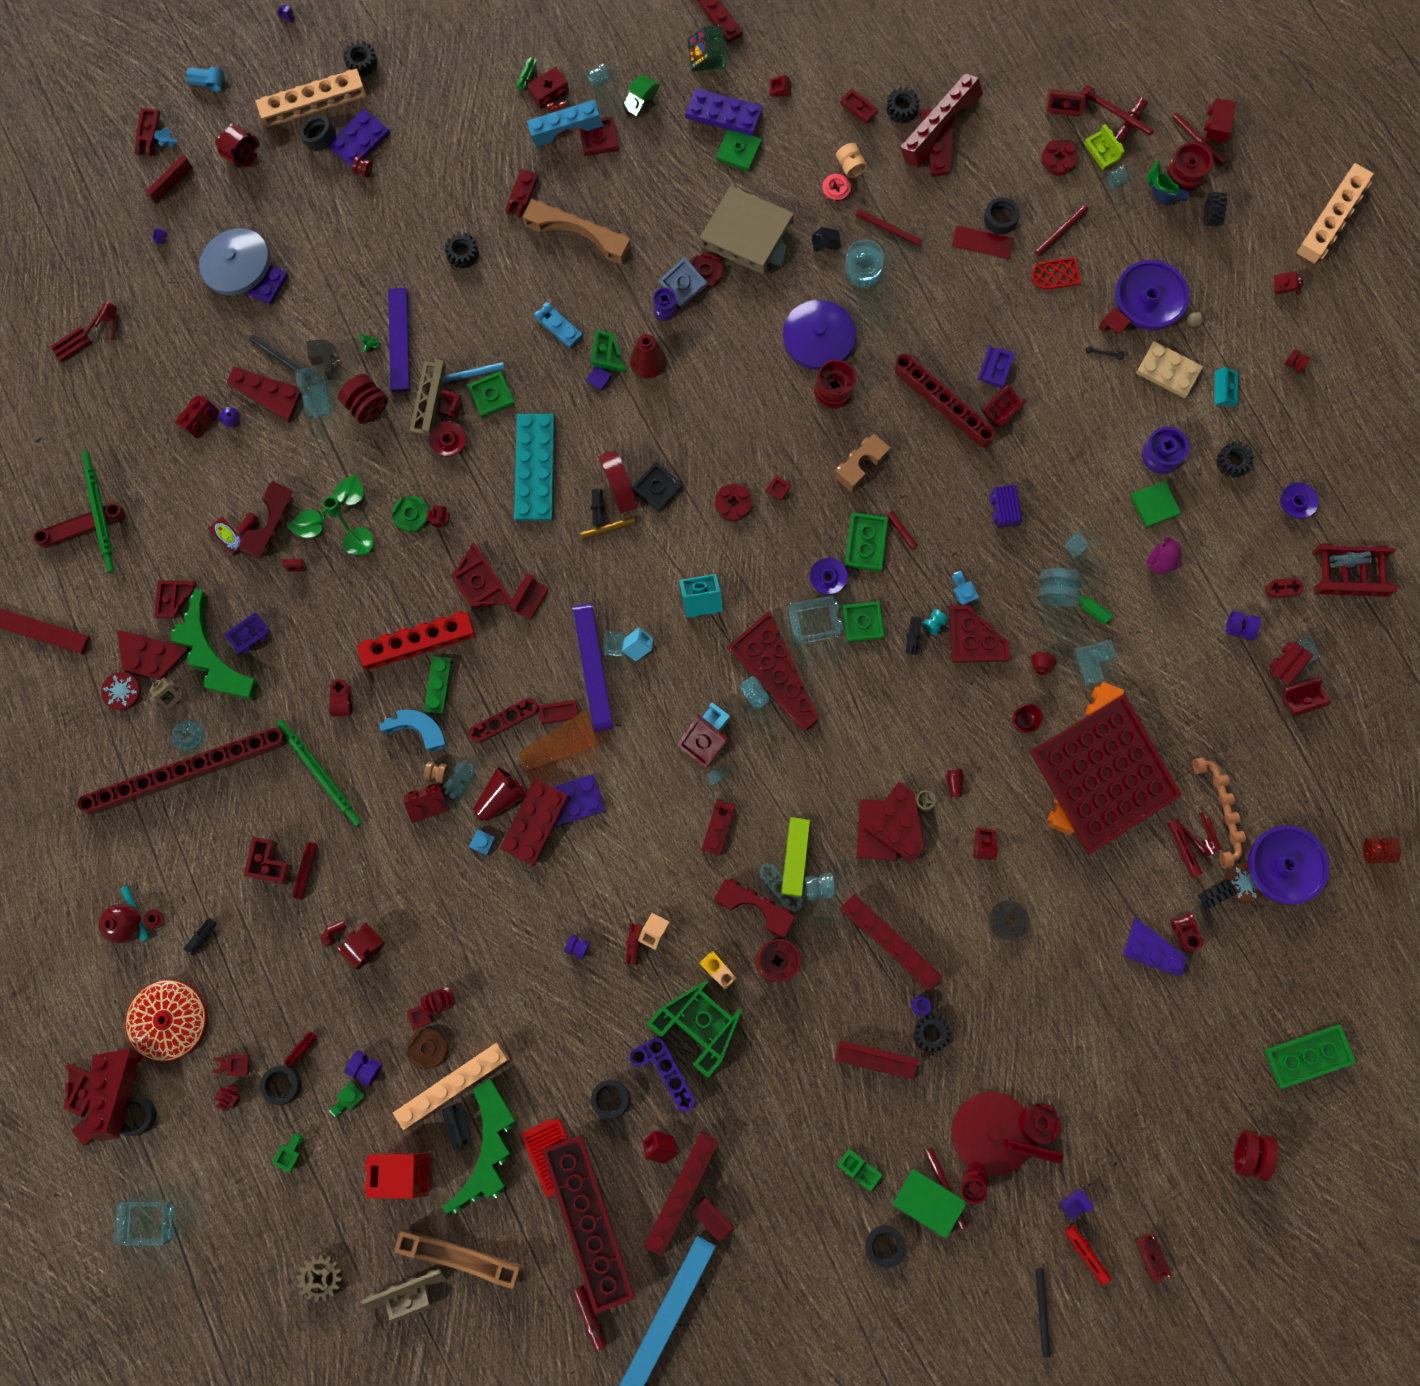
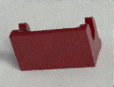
[1134,1232,1172,1283]

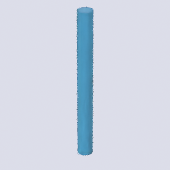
[443,362,505,383]

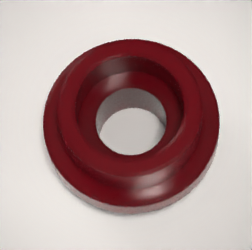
[143,909,164,929]

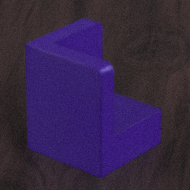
[1058,1189,1094,1220]

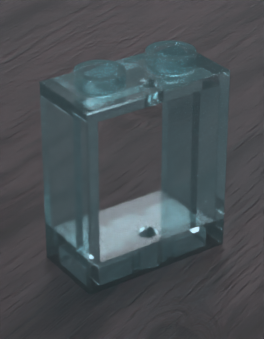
[787,596,843,645]
[113,1200,175,1246]

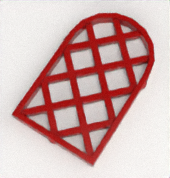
[1032,257,1081,290]

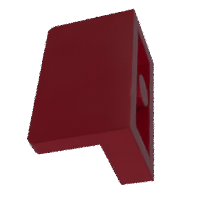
[509,573,548,620]
[691,1197,734,1243]

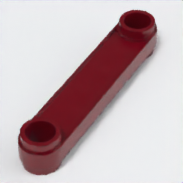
[33,503,125,548]

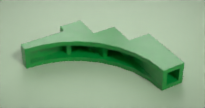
[171,589,259,701]
[442,1078,517,1215]

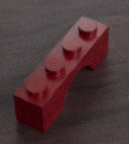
[236,480,293,559]
[714,878,795,939]

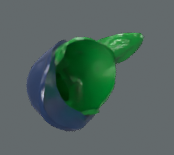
[1146,160,1189,206]

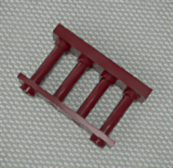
[1312,543,1397,597]

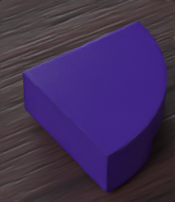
[277,5,295,23]

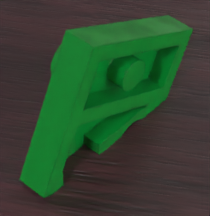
[590,330,626,373]

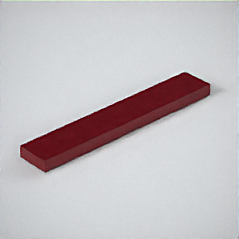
[0,608,90,655]

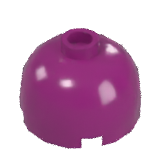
[1145,536,1182,574]

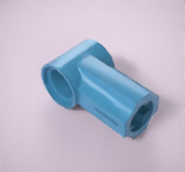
[186,67,225,92]

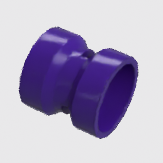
[564,934,590,960]

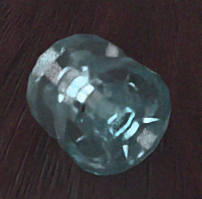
[1106,166,1128,189]

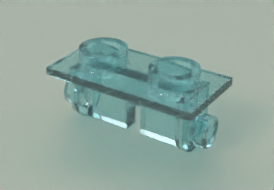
[442,760,475,800]

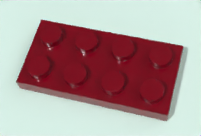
[500,778,569,866]

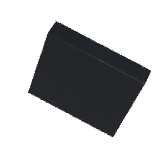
[631,462,684,513]

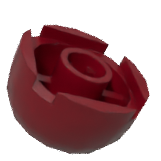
[99,904,141,944]

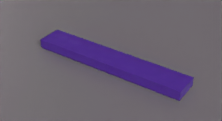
[388,288,410,392]

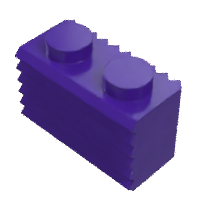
[989,485,1022,528]

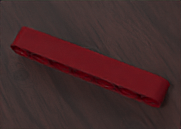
[894,354,995,448]

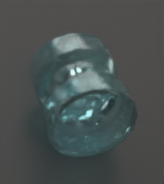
[586,63,610,88]

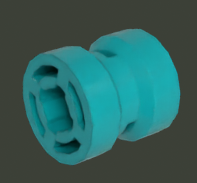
[922,609,949,636]

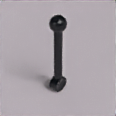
[1085,346,1124,360]

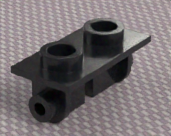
[441,1103,472,1149]

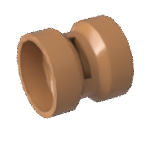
[424,761,448,784]

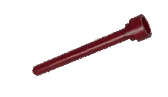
[1081,85,1154,136]

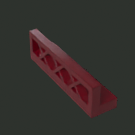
[834,1041,920,1080]

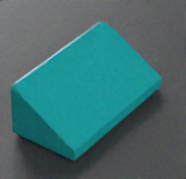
[1214,367,1238,407]

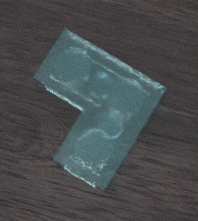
[1073,639,1117,686]

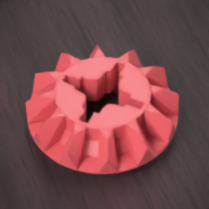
[822,174,851,201]

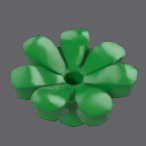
[358,332,382,353]

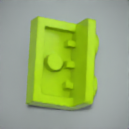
[1084,124,1125,170]

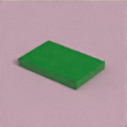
[844,512,889,572]
[892,1168,967,1238]

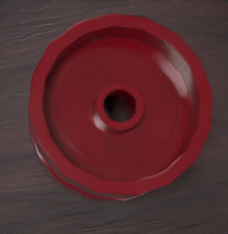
[1167,142,1213,190]
[1233,1130,1278,1182]

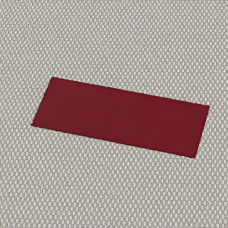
[952,226,1014,259]

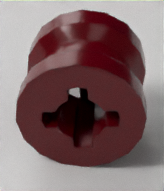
[352,156,373,178]

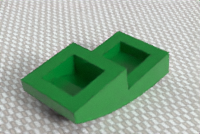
[837,1149,883,1192]

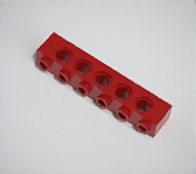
[357,611,476,671]

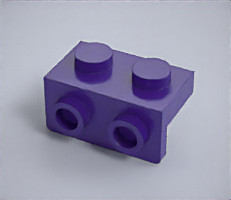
[224,611,270,654]

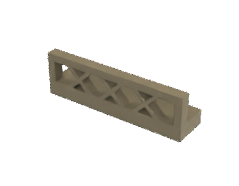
[410,359,447,436]

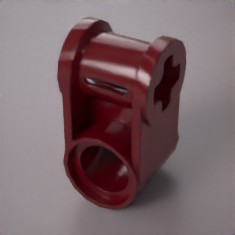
[329,679,352,717]
[1170,912,1203,953]

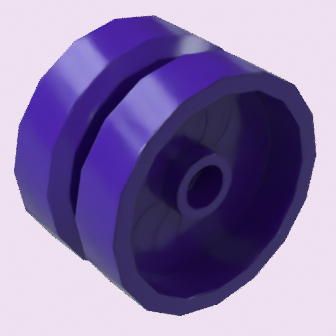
[1141,426,1189,474]

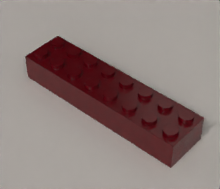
[542,1134,635,1314]

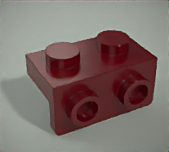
[981,385,1027,426]
[174,395,220,439]
[1282,677,1330,717]
[404,784,449,823]

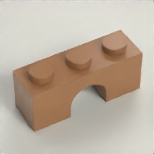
[835,434,890,493]

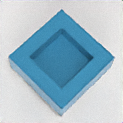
[469,829,496,856]

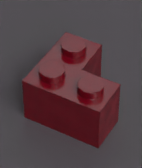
[244,837,293,885]

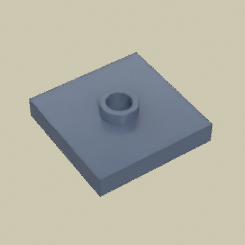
[658,257,708,309]

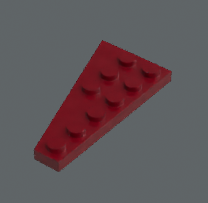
[727,610,818,732]

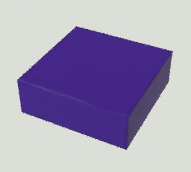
[586,366,612,391]

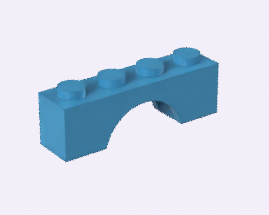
[527,100,603,147]

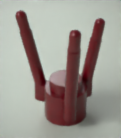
[80,302,119,341]
[1181,811,1222,856]

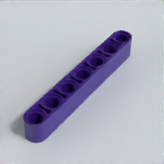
[573,603,613,732]

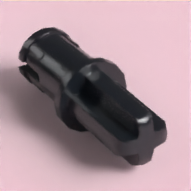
[590,489,605,527]
[905,617,922,655]
[183,918,217,956]

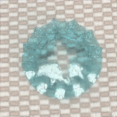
[171,720,202,750]

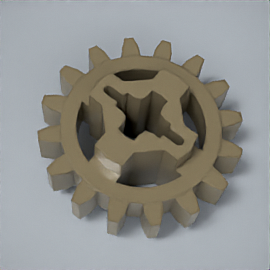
[296,1254,343,1302]

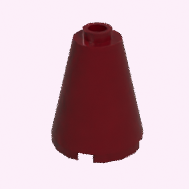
[630,334,666,378]
[473,767,527,821]

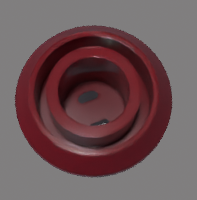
[1031,652,1057,675]

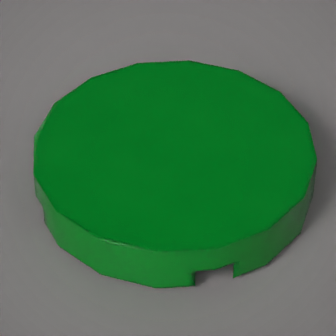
[392,496,429,533]

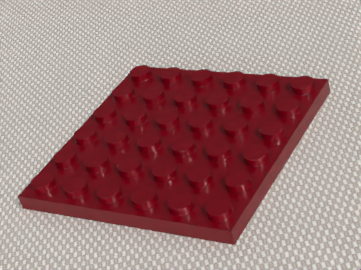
[1029,694,1182,854]

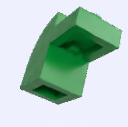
[623,75,661,116]

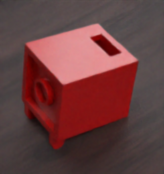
[364,1153,433,1199]

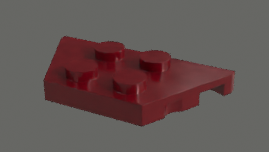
[451,542,512,608]
[117,630,190,680]

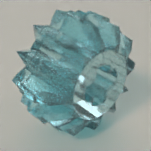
[740,676,769,710]

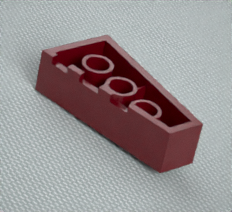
[87,1048,142,1142]

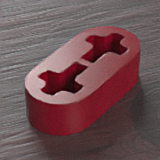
[1265,578,1304,599]

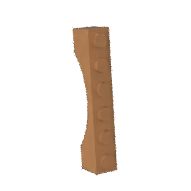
[523,199,631,265]
[394,1229,522,1289]

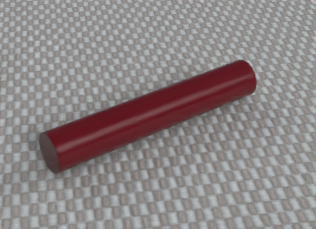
[887,511,918,550]

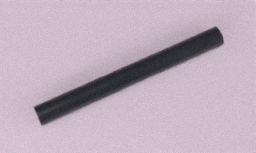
[249,334,311,379]
[1035,1269,1051,1358]

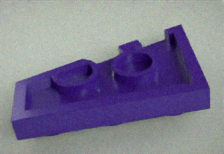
[1122,918,1187,977]

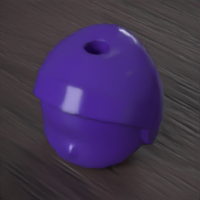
[219,407,240,428]

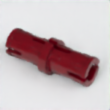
[625,923,642,965]

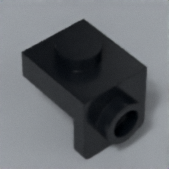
[811,227,841,251]

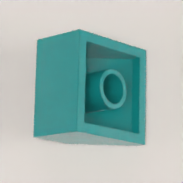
[679,574,723,618]

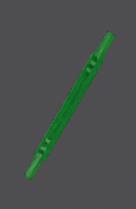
[82,451,115,573]
[276,719,362,827]

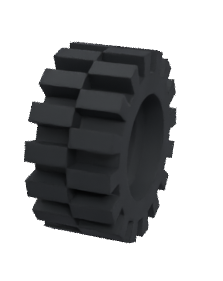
[343,41,377,77]
[886,87,919,123]
[1203,192,1227,226]
[445,232,479,269]
[1216,441,1254,478]
[1197,879,1238,910]
[913,1015,951,1052]

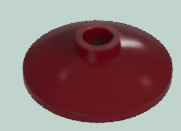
[429,421,466,457]

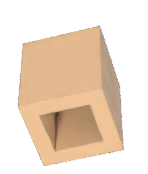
[638,913,669,950]

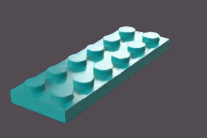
[514,414,554,521]

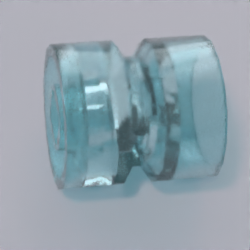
[804,872,836,902]

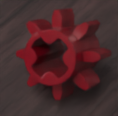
[426,505,450,528]
[214,1085,241,1111]

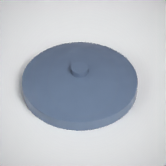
[199,228,271,295]

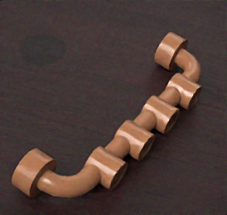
[1193,757,1246,869]

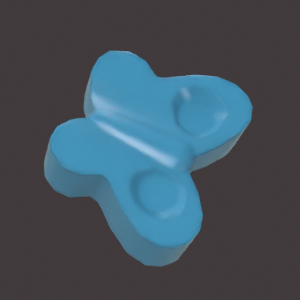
[154,128,177,147]

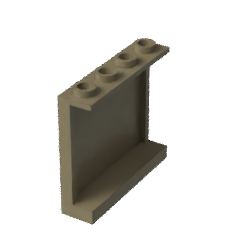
[700,186,794,275]

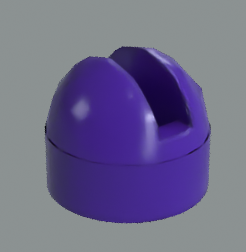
[153,228,168,244]

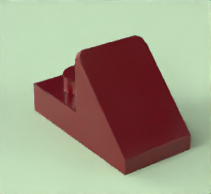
[973,828,997,860]

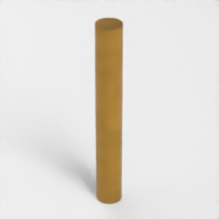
[580,517,636,540]

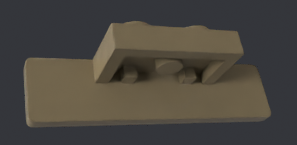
[361,1270,446,1323]

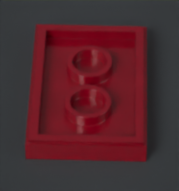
[856,799,896,861]

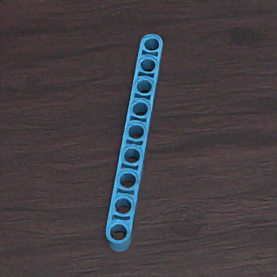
[619,1235,715,1386]

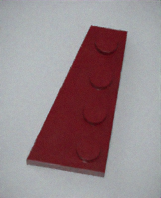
[920,109,955,177]
[226,366,303,423]

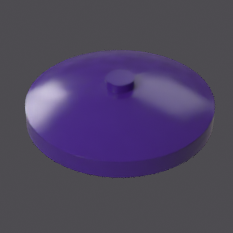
[1115,260,1189,330]
[783,300,856,370]
[1248,825,1329,905]

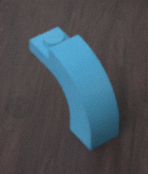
[379,710,448,753]

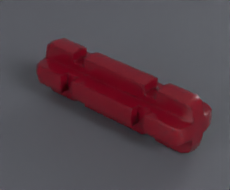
[284,1031,317,1068]

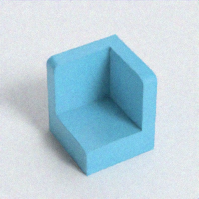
[622,627,653,661]
[703,703,730,732]

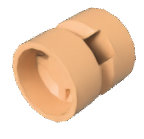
[836,143,867,178]

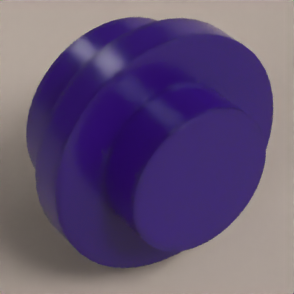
[912,995,932,1016]

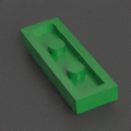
[424,656,452,715]

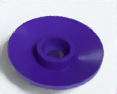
[1280,483,1318,519]
[810,558,847,595]

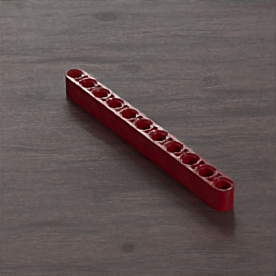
[77,728,287,815]

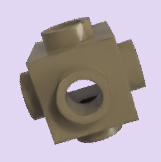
[149,678,182,710]

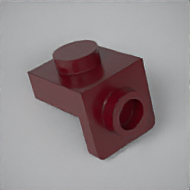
[1274,271,1304,295]

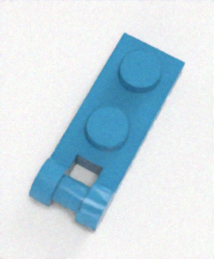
[533,302,583,349]

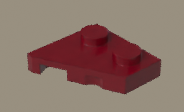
[154,580,197,619]

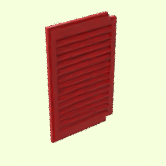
[520,1118,569,1198]

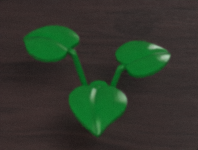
[287,474,373,556]

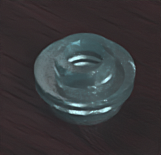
[705,768,724,786]

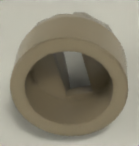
[1187,312,1201,327]

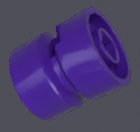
[653,287,677,321]
[1225,610,1261,641]
[344,1050,383,1087]

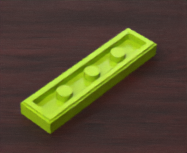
[781,817,810,897]

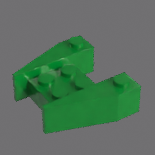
[646,980,741,1079]

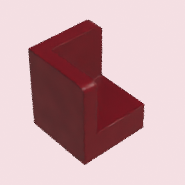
[1099,307,1131,334]
[438,390,463,420]
[643,1131,677,1164]

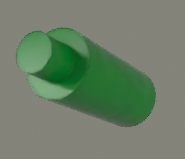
[1077,594,1113,625]

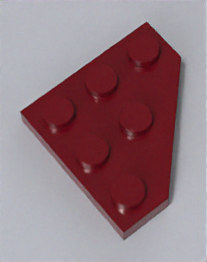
[949,605,1010,663]
[864,781,924,864]

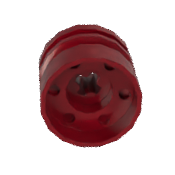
[814,360,856,409]
[338,374,388,424]
[755,939,801,982]

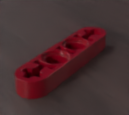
[469,698,539,743]

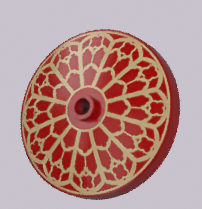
[125,980,208,1062]

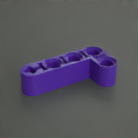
[630,1038,695,1112]

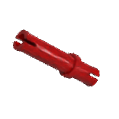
[1064,1224,1112,1285]

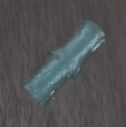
[1330,551,1372,568]

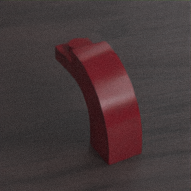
[598,451,638,514]

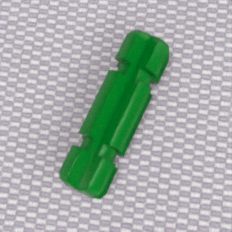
[516,57,537,91]

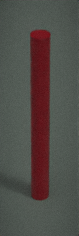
[1172,112,1226,166]
[1034,205,1088,256]
[855,209,922,247]
[925,1148,967,1229]

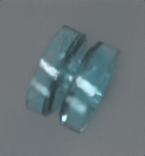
[1037,568,1083,607]

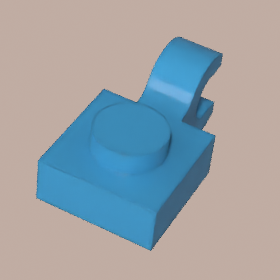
[952,571,979,606]

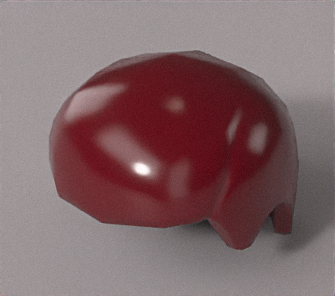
[1012,703,1043,734]

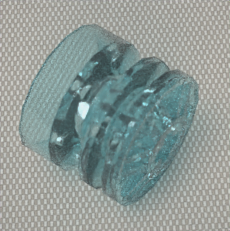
[845,239,884,288]

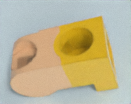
[699,951,737,990]

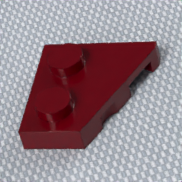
[64,1063,91,1117]

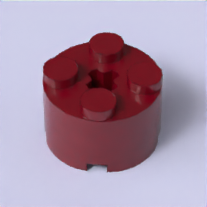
[215,123,259,168]
[336,922,385,970]

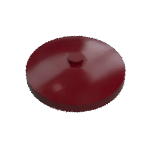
[951,1092,1033,1176]

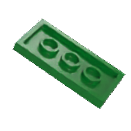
[1263,1024,1356,1089]

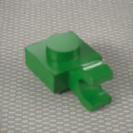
[329,1081,366,1117]
[272,1133,304,1173]

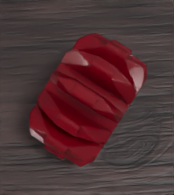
[420,988,456,1016]

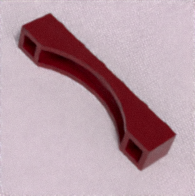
[900,73,983,168]
[839,894,943,992]
[644,1131,719,1257]

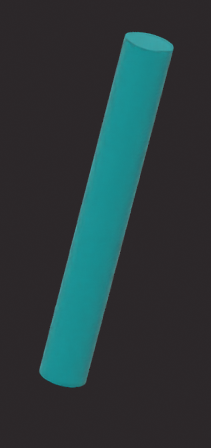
[120,885,149,942]

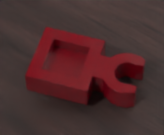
[213,1055,250,1076]

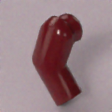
[321,920,346,947]

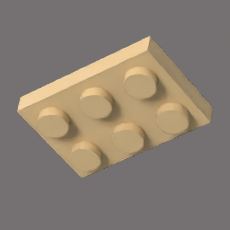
[1136,341,1203,398]

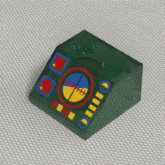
[687,25,726,72]

